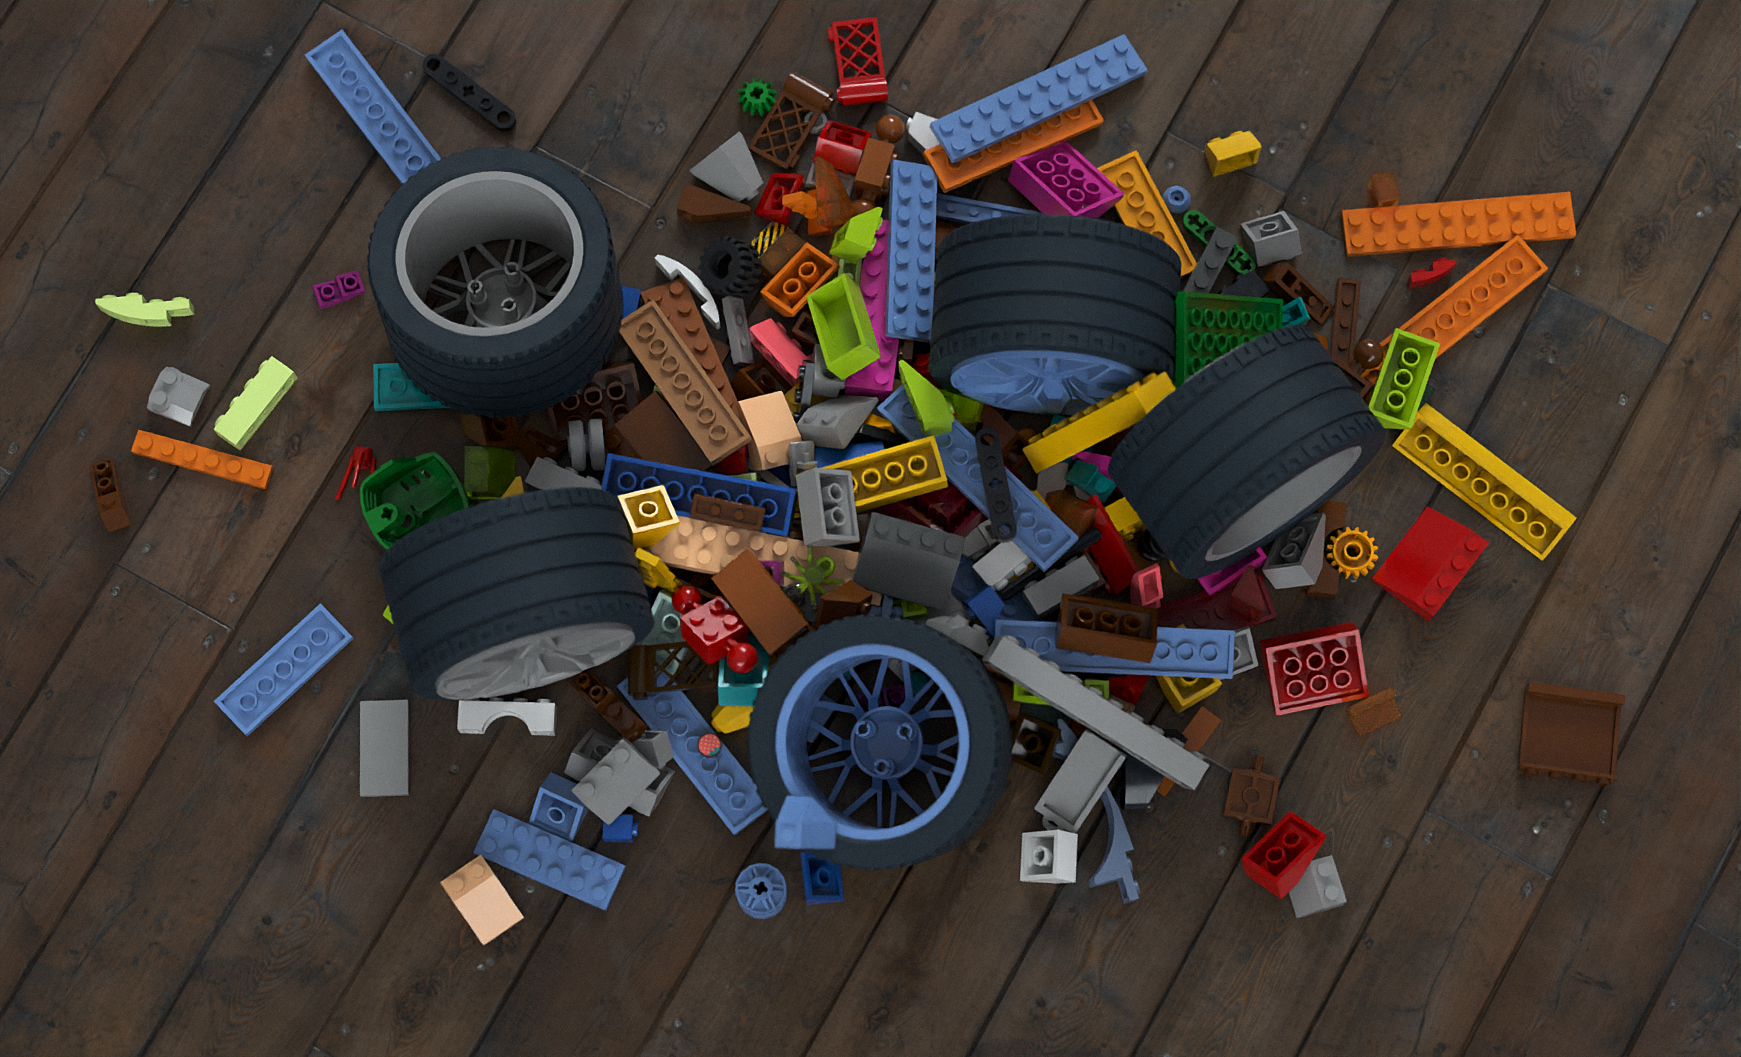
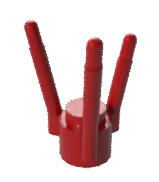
[335,446,376,501]

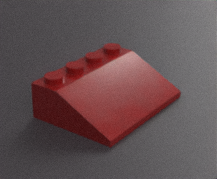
[1371,506,1489,622]
[1260,622,1369,716]

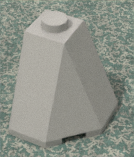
[689,131,763,202]

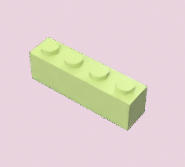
[214,356,298,451]

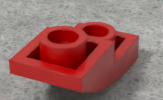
[1407,258,1456,289]

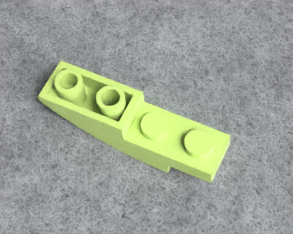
[95,293,194,327]

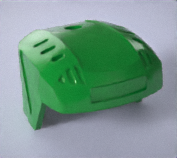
[360,452,471,550]

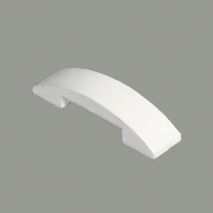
[655,255,720,330]

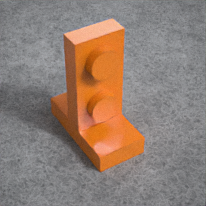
[782,187,832,237]

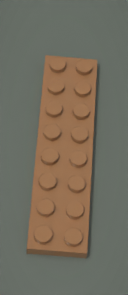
[619,300,752,466]

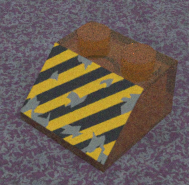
[750,221,805,280]

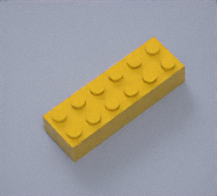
[795,435,948,513]

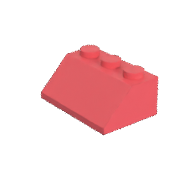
[749,318,811,388]

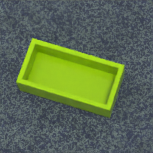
[806,273,881,380]

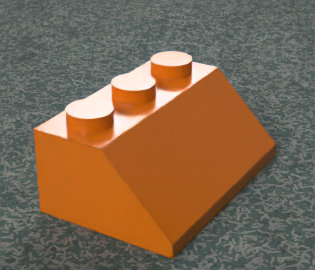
[760,242,840,317]

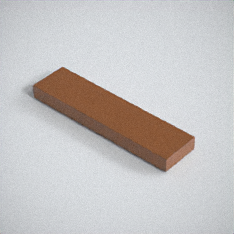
[1156,706,1221,797]

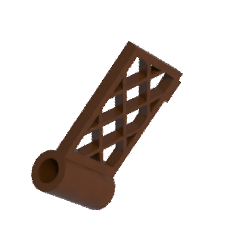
[748,71,835,171]

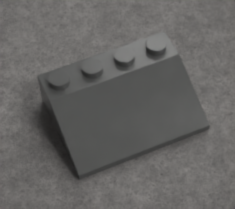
[852,512,966,611]

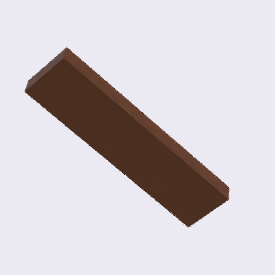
[1329,278,1361,367]

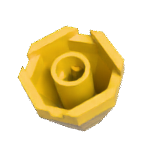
[711,704,754,734]

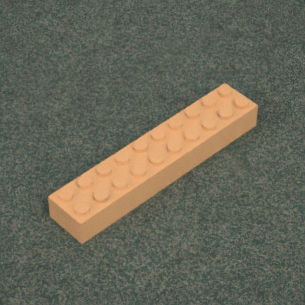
[644,516,882,607]

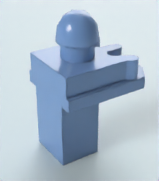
[867,594,903,617]

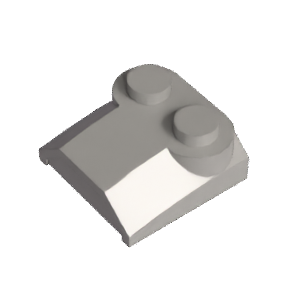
[147,367,210,427]
[925,614,989,656]

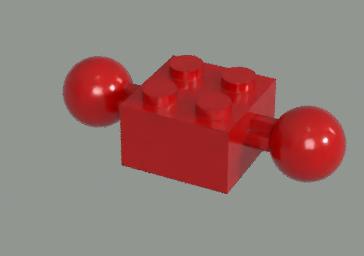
[671,584,758,674]

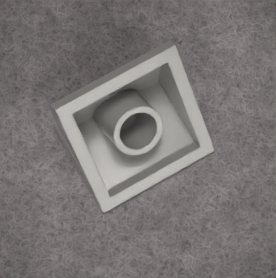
[1219,626,1258,680]

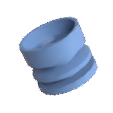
[735,863,787,919]

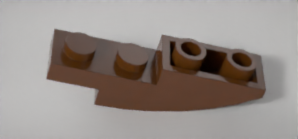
[569,669,648,744]

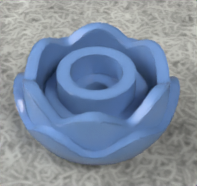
[1162,186,1191,214]

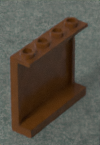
[1517,682,1625,786]

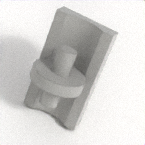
[788,440,817,486]

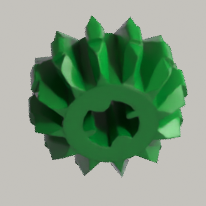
[738,77,776,117]

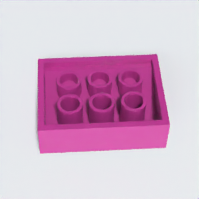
[1008,141,1124,219]

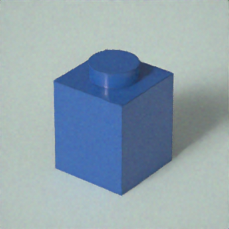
[603,815,638,842]

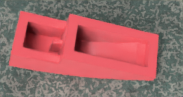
[1130,563,1163,608]

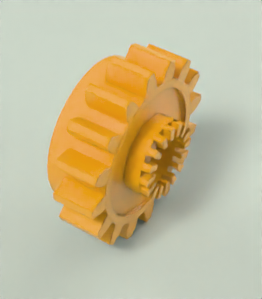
[1325,527,1378,579]

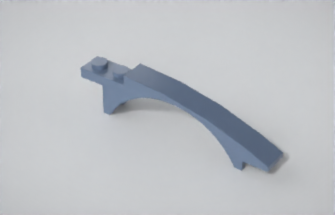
[1052,719,1140,904]

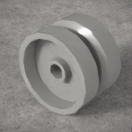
[567,418,605,472]

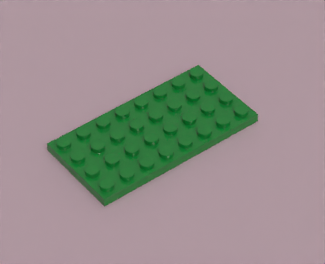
[1174,292,1283,389]

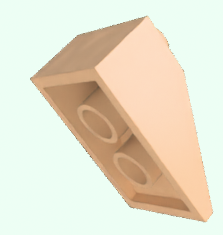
[737,391,802,471]
[440,855,524,945]

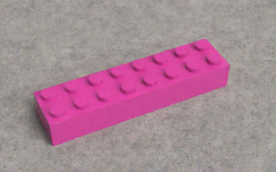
[845,220,900,402]

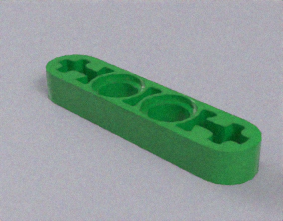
[1182,210,1256,276]

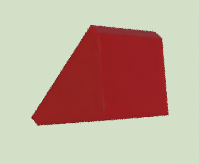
[754,173,805,227]

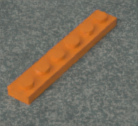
[131,429,273,490]

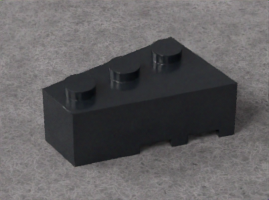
[1218,269,1271,298]

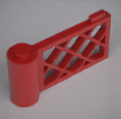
[828,17,888,106]

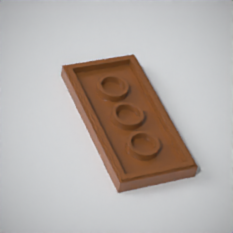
[711,548,808,655]

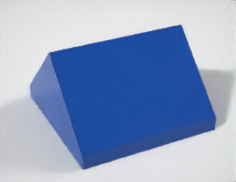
[801,852,844,905]

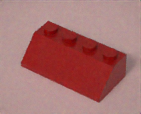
[1068,494,1140,599]

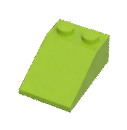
[898,360,955,438]

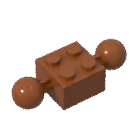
[849,115,905,219]

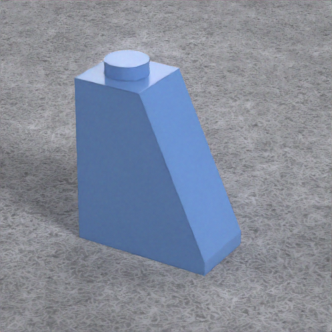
[775,796,836,849]

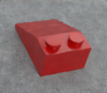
[1241,811,1326,899]

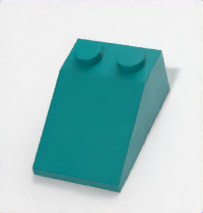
[718,632,769,706]

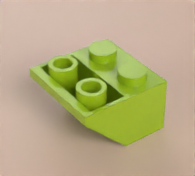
[829,207,883,264]

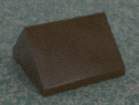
[1010,712,1062,775]

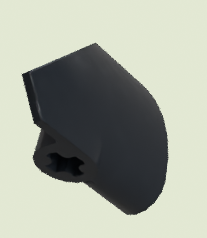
[1118,729,1188,810]

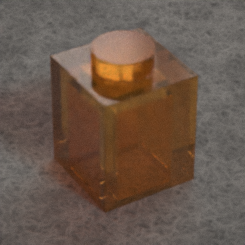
[1368,171,1401,208]

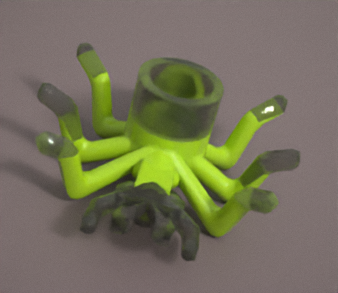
[780,546,845,610]

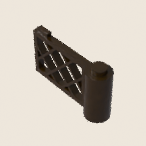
[627,641,720,700]

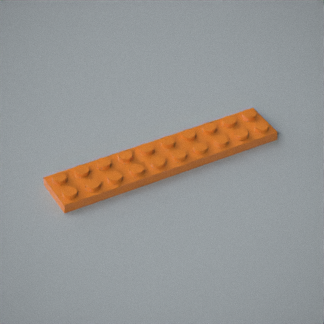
[1341,192,1576,257]
[1361,235,1548,405]

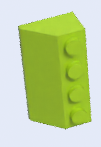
[1367,328,1440,430]

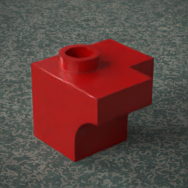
[1107,674,1150,711]

